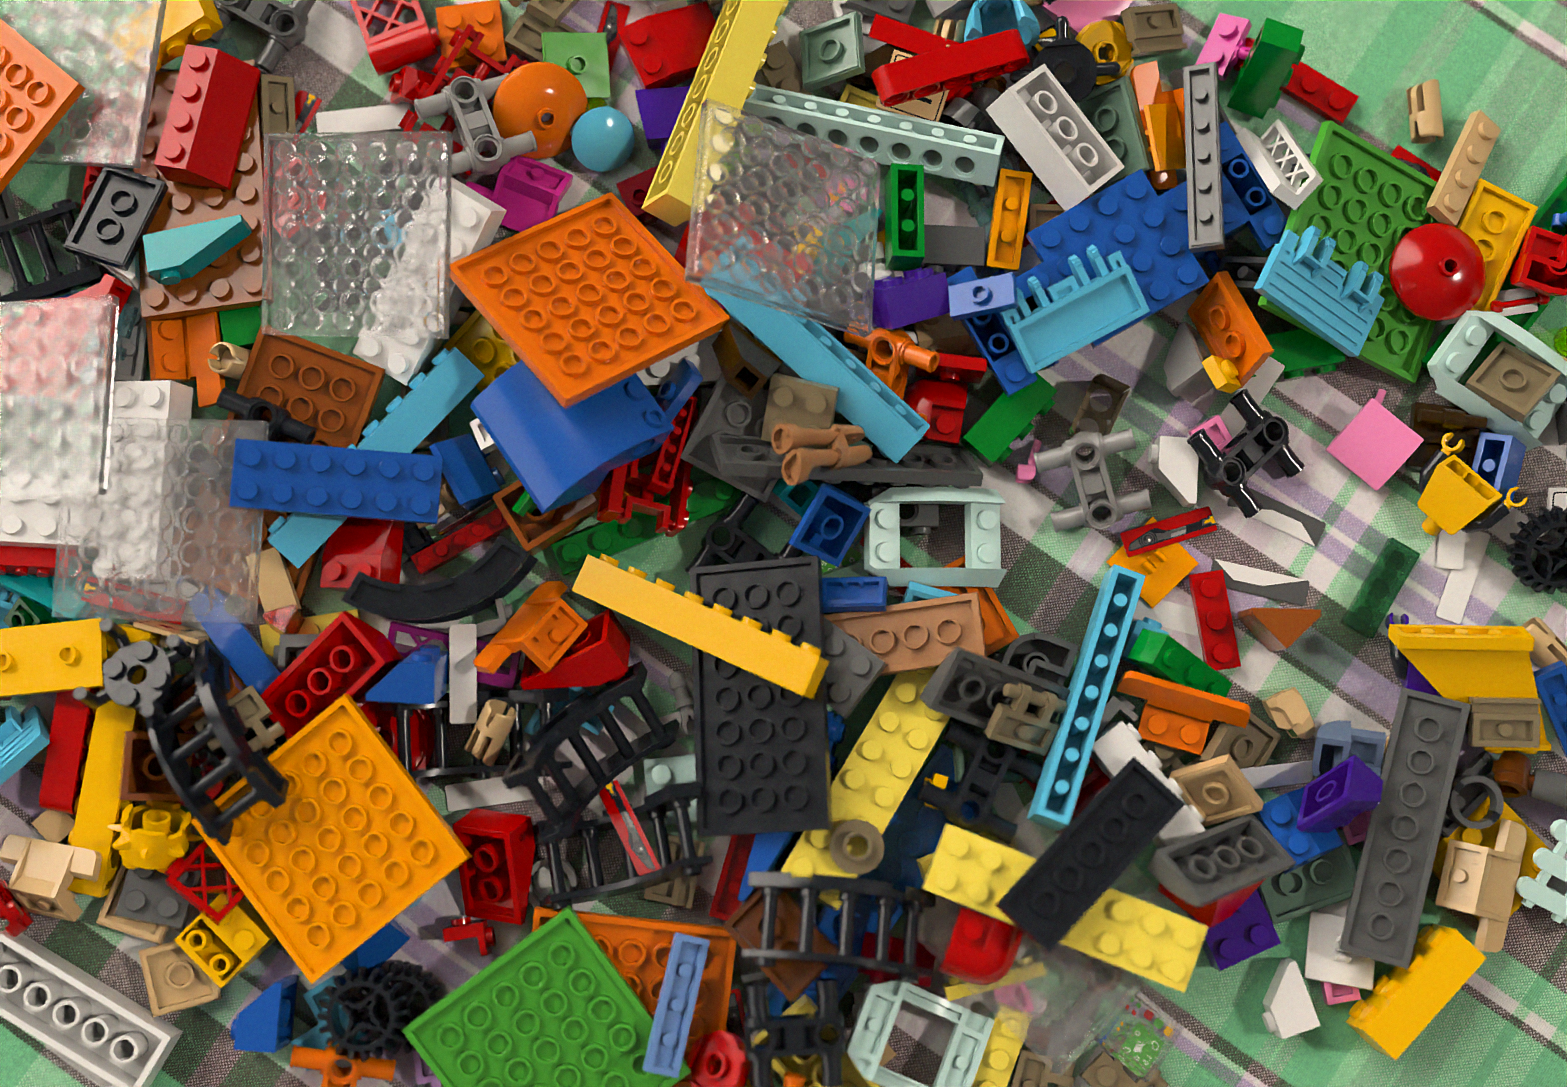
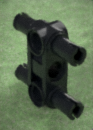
[189,387,317,491]
[1187,388,1305,519]
[685,491,804,574]
[917,720,1043,844]
[743,978,846,1087]

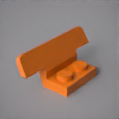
[1130,60,1186,190]
[146,311,225,408]
[473,581,588,674]
[1116,671,1251,756]

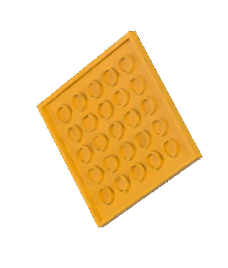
[191,694,471,984]

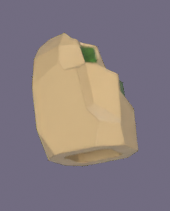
[1262,687,1316,740]

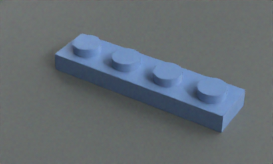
[642,932,710,1078]

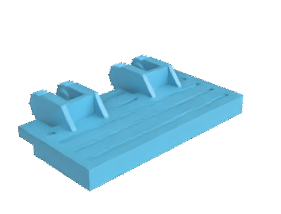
[1254,225,1385,357]
[1000,245,1150,373]
[0,705,50,786]

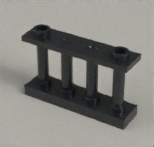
[0,199,109,316]

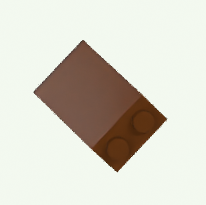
[492,480,602,556]

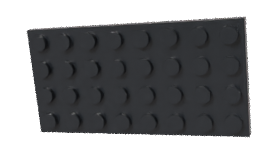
[690,556,833,837]

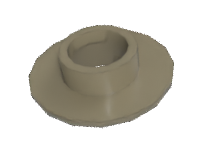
[830,819,884,875]

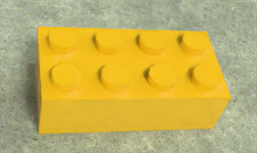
[1345,923,1487,1060]

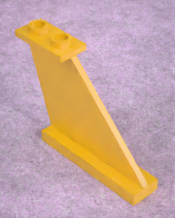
[1388,624,1552,754]

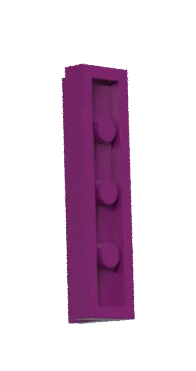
[387,621,522,690]

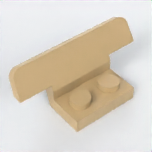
[1435,818,1527,953]
[0,834,102,922]

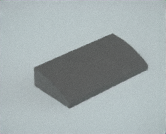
[920,646,1070,729]
[1147,813,1296,907]

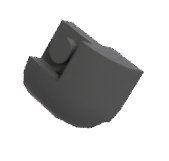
[1001,632,1079,686]

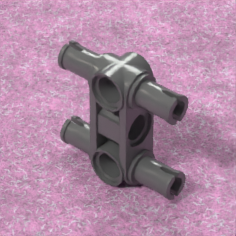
[208,0,316,74]

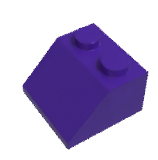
[1296,755,1383,833]

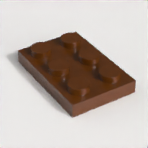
[723,889,838,1002]

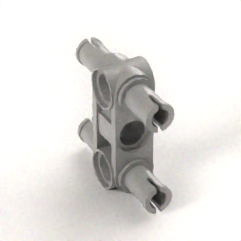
[414,73,537,177]
[1034,428,1152,533]

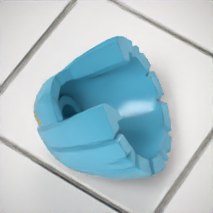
[964,0,1040,52]

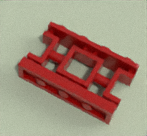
[398,23,530,180]
[597,407,698,538]

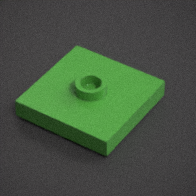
[541,32,611,100]

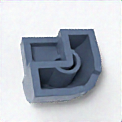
[1312,720,1386,779]

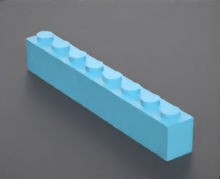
[698,245,930,464]
[267,347,485,569]
[1027,564,1145,831]

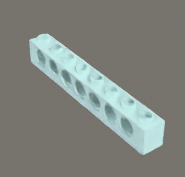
[742,84,1005,187]

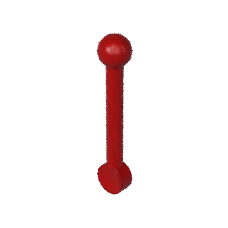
[1489,294,1550,313]

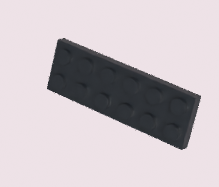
[995,757,1185,955]

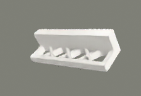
[1236,119,1323,210]

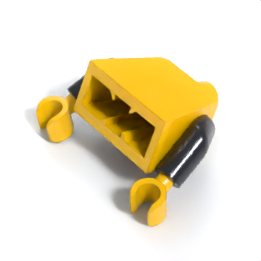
[1417,432,1528,536]

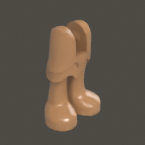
[771,423,872,485]

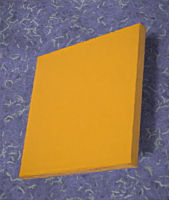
[1144,103,1186,171]
[1106,517,1199,609]

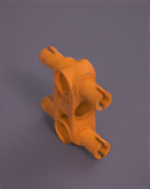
[843,322,939,422]
[289,1044,396,1087]

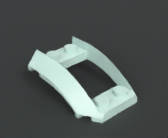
[1427,310,1567,452]
[864,487,1007,588]
[846,980,995,1087]

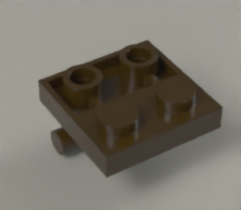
[1405,402,1487,470]

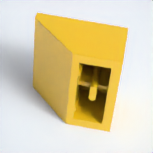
[174,891,277,988]

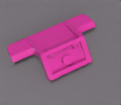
[465,155,573,232]

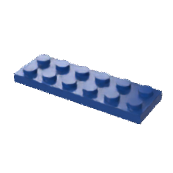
[229,438,443,525]

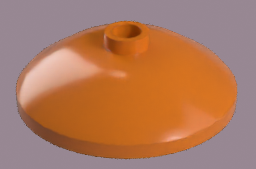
[492,62,588,159]

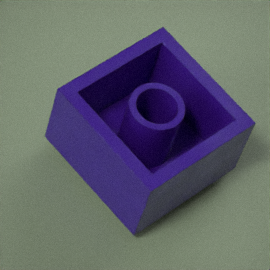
[863,267,950,329]
[1187,889,1281,971]

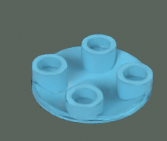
[570,106,635,172]

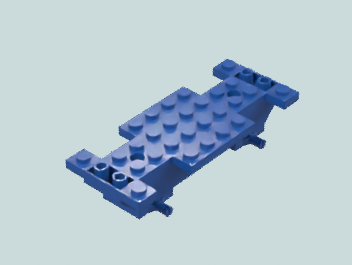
[947,121,1287,397]

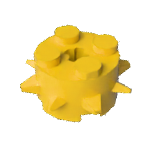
[107,800,203,873]

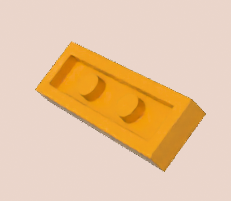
[985,168,1033,271]

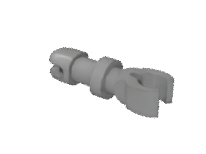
[668,671,694,736]

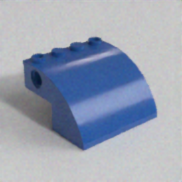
[470,360,674,514]

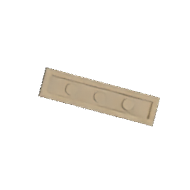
[1425,109,1501,226]

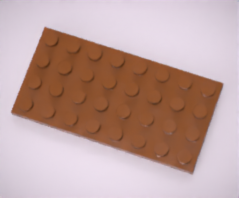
[128,59,276,322]
[179,323,386,617]

